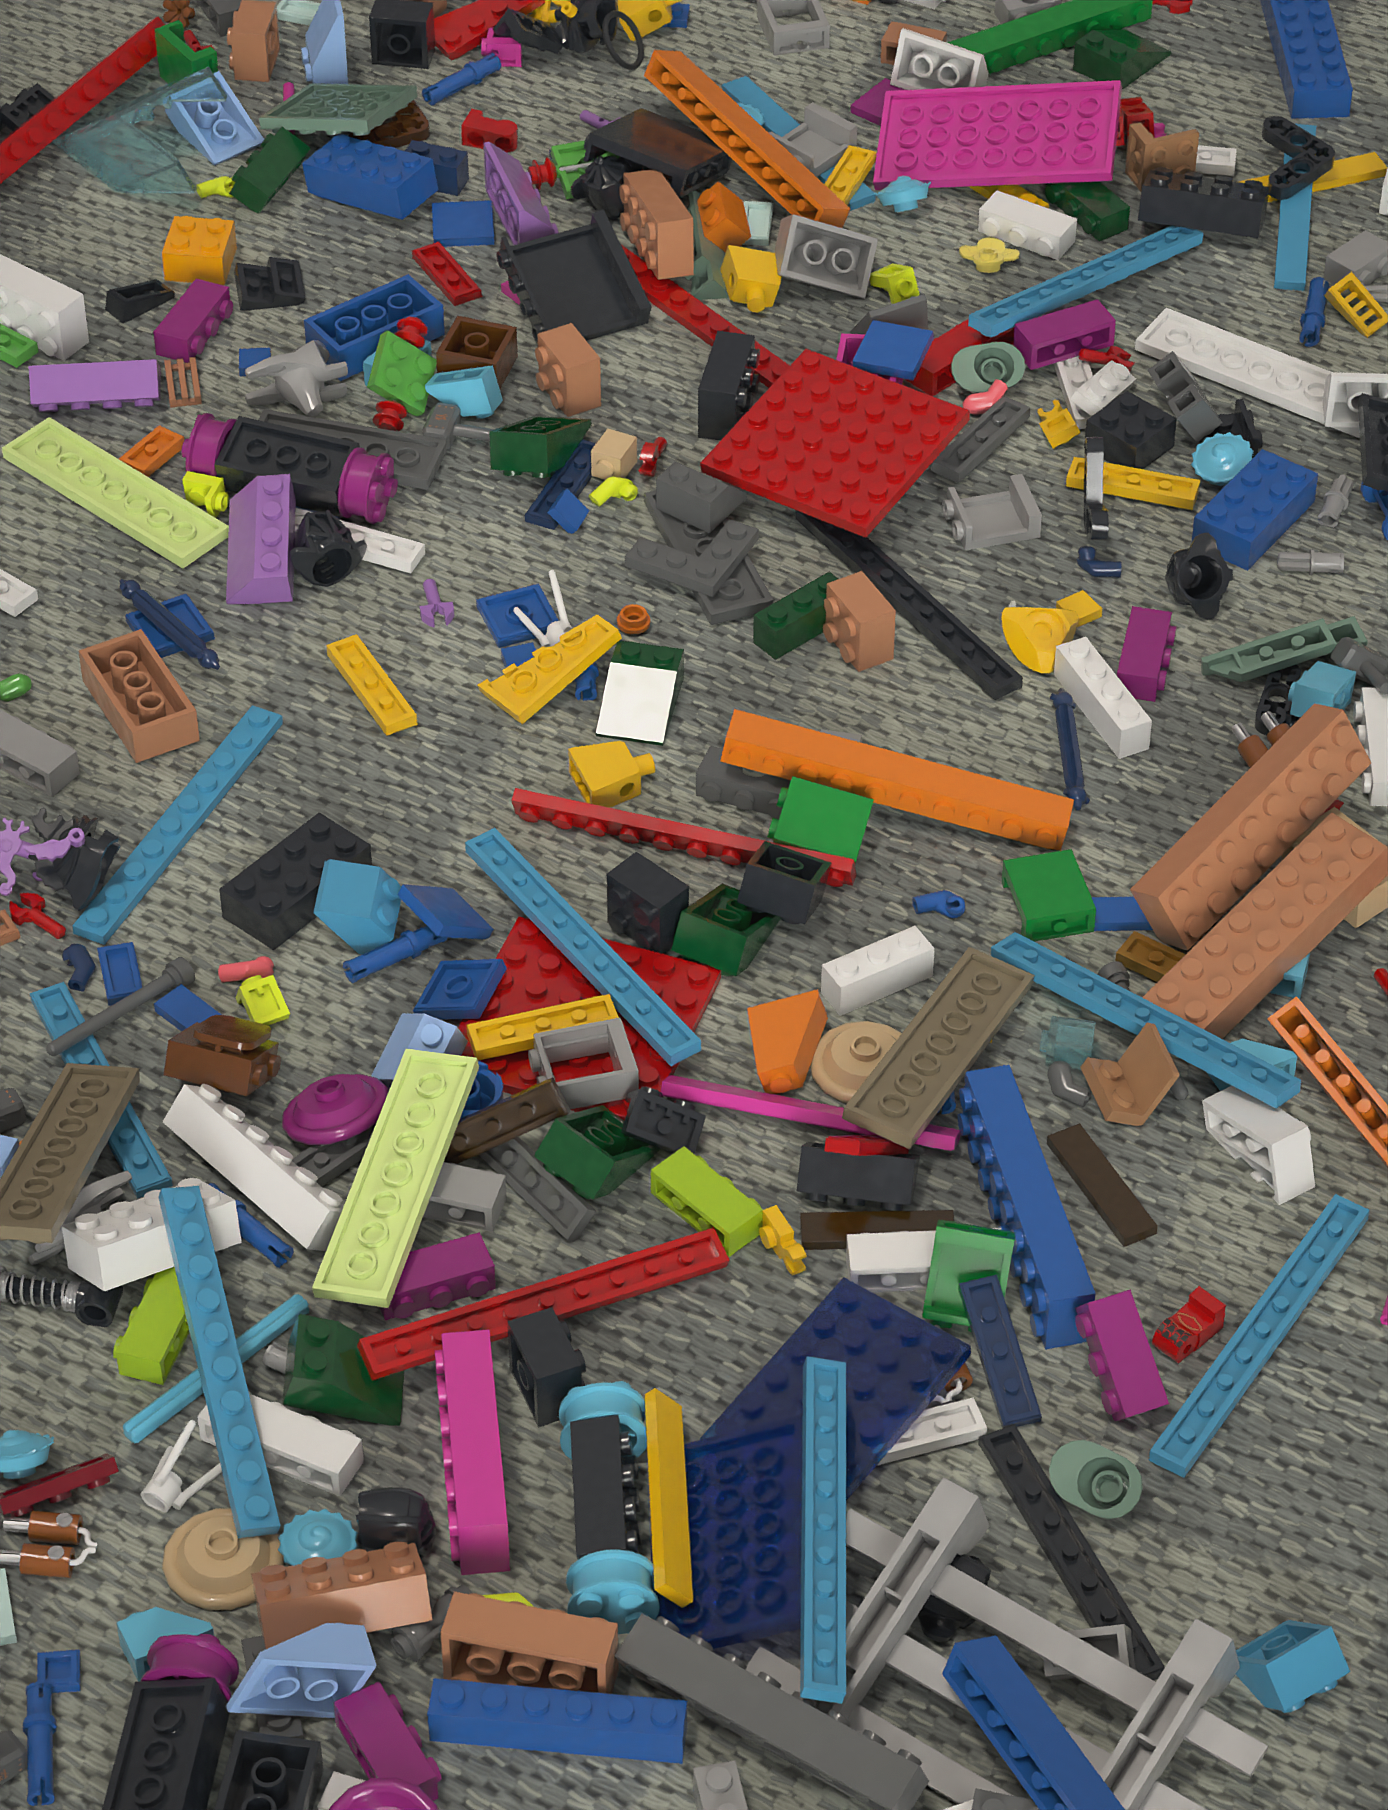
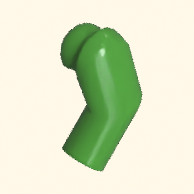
[0,673,32,702]

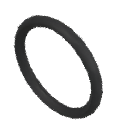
[602,11,644,70]

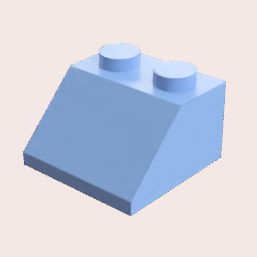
[371,1013,468,1088]

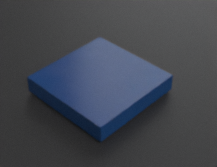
[432,200,494,247]
[852,320,933,380]
[476,584,559,648]
[125,593,215,658]
[397,884,494,940]
[413,959,507,1019]

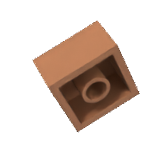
[227,0,280,82]
[535,323,601,417]
[823,571,896,672]

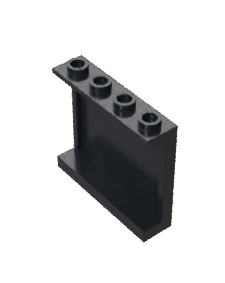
[584,108,732,199]
[496,210,652,343]

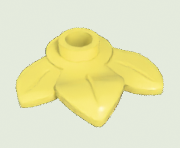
[959,238,1020,273]

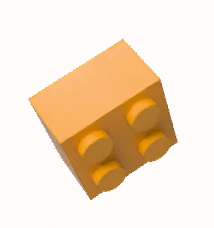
[162,216,237,285]

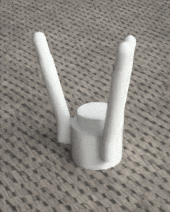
[513,570,572,647]
[141,1420,222,1513]

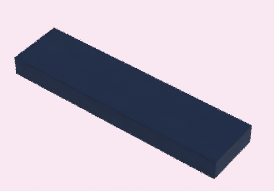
[525,439,596,530]
[958,1275,1042,1429]

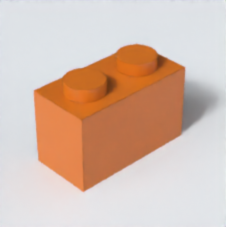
[697,181,751,253]

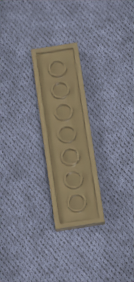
[842,947,1035,1149]
[0,1063,140,1244]

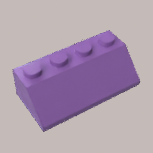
[484,142,558,245]
[28,359,161,412]
[226,474,296,604]

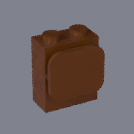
[164,1015,281,1096]

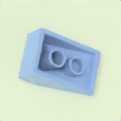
[301,0,348,84]
[165,71,264,166]
[226,1623,377,1718]

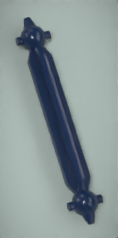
[119,579,220,670]
[1050,688,1090,810]

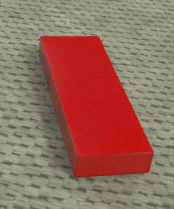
[412,242,482,306]
[824,1135,909,1156]

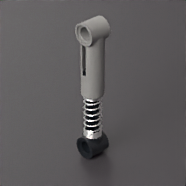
[0,1266,124,1327]

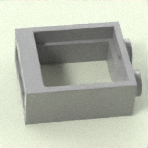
[757,0,830,55]
[528,1017,639,1109]

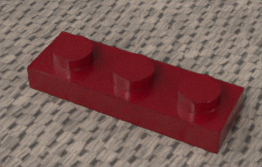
[0,1453,119,1517]

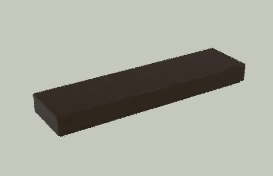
[444,1077,570,1164]
[1047,1123,1158,1247]
[800,1210,954,1250]

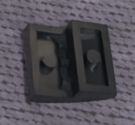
[234,257,305,311]

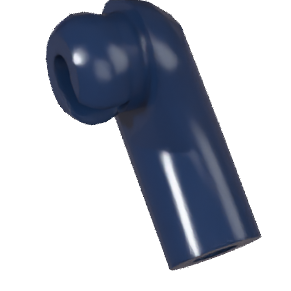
[1076,546,1122,578]
[62,943,96,992]

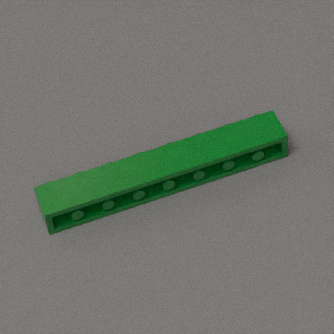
[947,0,1153,74]

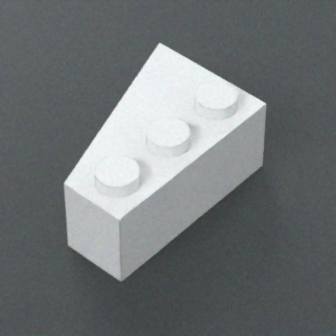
[1202,1086,1315,1205]

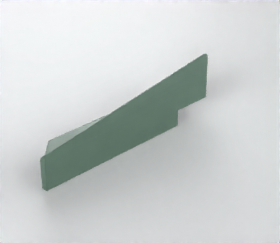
[684,191,729,300]
[1201,616,1368,682]

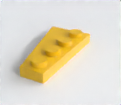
[477,615,622,725]

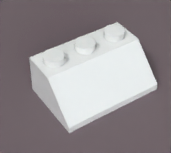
[890,28,988,90]
[1323,372,1388,428]

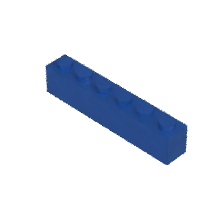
[942,1636,1125,1810]
[427,1678,687,1764]

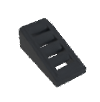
[105,279,175,324]

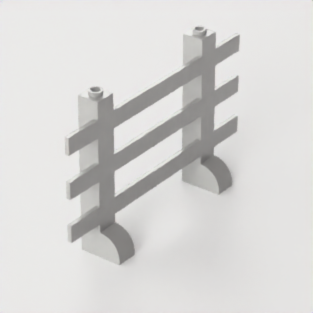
[746,1477,1269,1810]

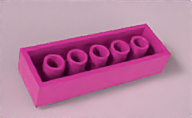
[435,1330,510,1575]

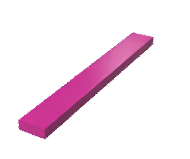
[661,1075,961,1151]

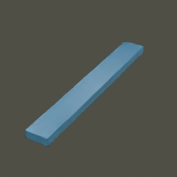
[722,76,876,211]
[1274,124,1316,291]
[30,982,173,1199]

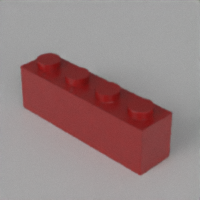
[905,303,1014,396]

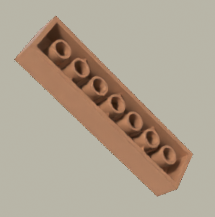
[1130,703,1371,950]
[1142,812,1388,1039]

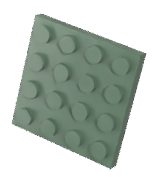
[259,83,418,136]

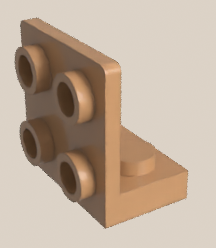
[1125,122,1199,192]
[1080,1023,1179,1126]

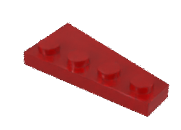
[434,0,545,61]

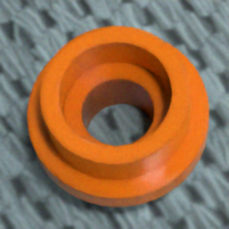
[617,604,650,634]

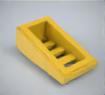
[1324,272,1388,338]

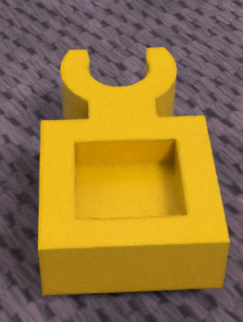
[1037,399,1081,448]
[759,1205,807,1276]

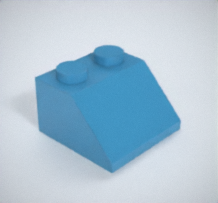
[313,859,402,954]
[1236,1620,1350,1713]

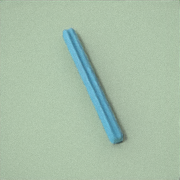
[123,1294,309,1444]

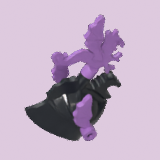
[0,808,120,911]

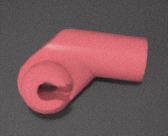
[963,379,1008,415]
[218,956,274,983]

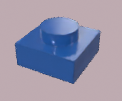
[662,2,690,28]

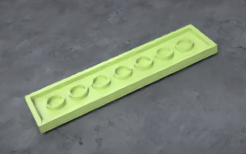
[2,417,229,569]
[312,1049,479,1308]

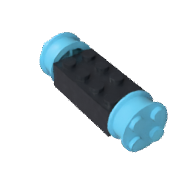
[559,1381,659,1634]

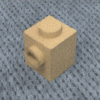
[591,428,637,480]

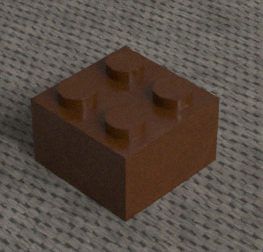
[436,316,518,389]

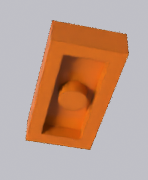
[119,425,184,477]

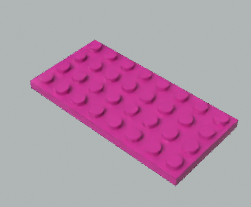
[873,80,1122,190]

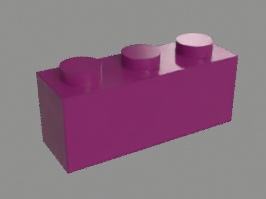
[153,279,233,363]
[1013,299,1116,370]
[1117,606,1177,702]
[379,1232,496,1320]
[1075,1289,1169,1421]
[334,1681,442,1801]

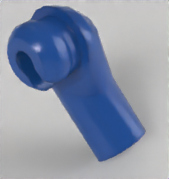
[912,890,965,918]

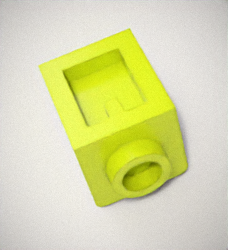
[869,263,919,304]
[182,471,229,518]
[235,975,290,1026]

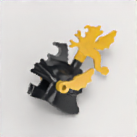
[528,0,618,53]

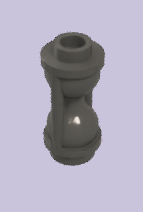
[391,1585,473,1662]

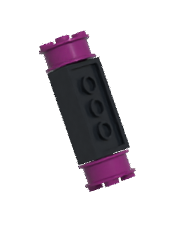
[182,413,398,524]
[102,1634,239,1810]

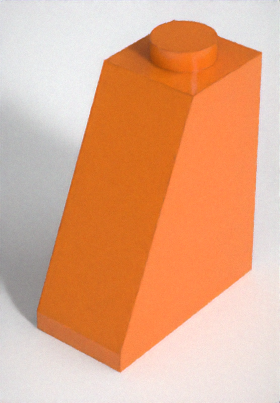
[747,989,828,1094]

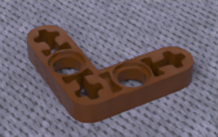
[348,100,430,148]

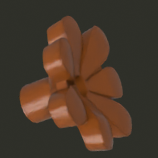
[163,0,195,28]

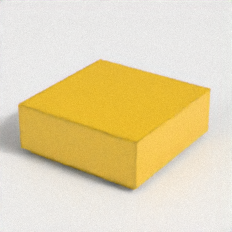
[1055,590,1103,628]

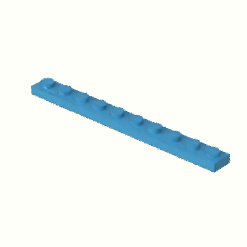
[968,226,1203,337]
[72,705,283,945]
[465,828,701,1066]
[991,932,1301,1109]
[158,1186,281,1538]
[1149,1194,1370,1478]
[800,1356,846,1704]

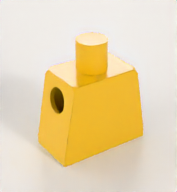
[617,0,682,41]
[720,245,782,313]
[568,741,655,808]

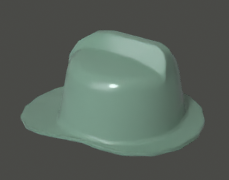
[951,342,1025,393]
[1049,1440,1143,1519]

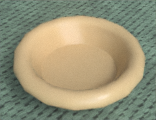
[810,1021,902,1103]
[162,1508,284,1610]

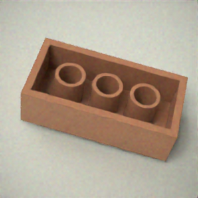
[620,170,694,280]
[79,629,200,763]
[251,1542,432,1649]
[440,1592,619,1694]

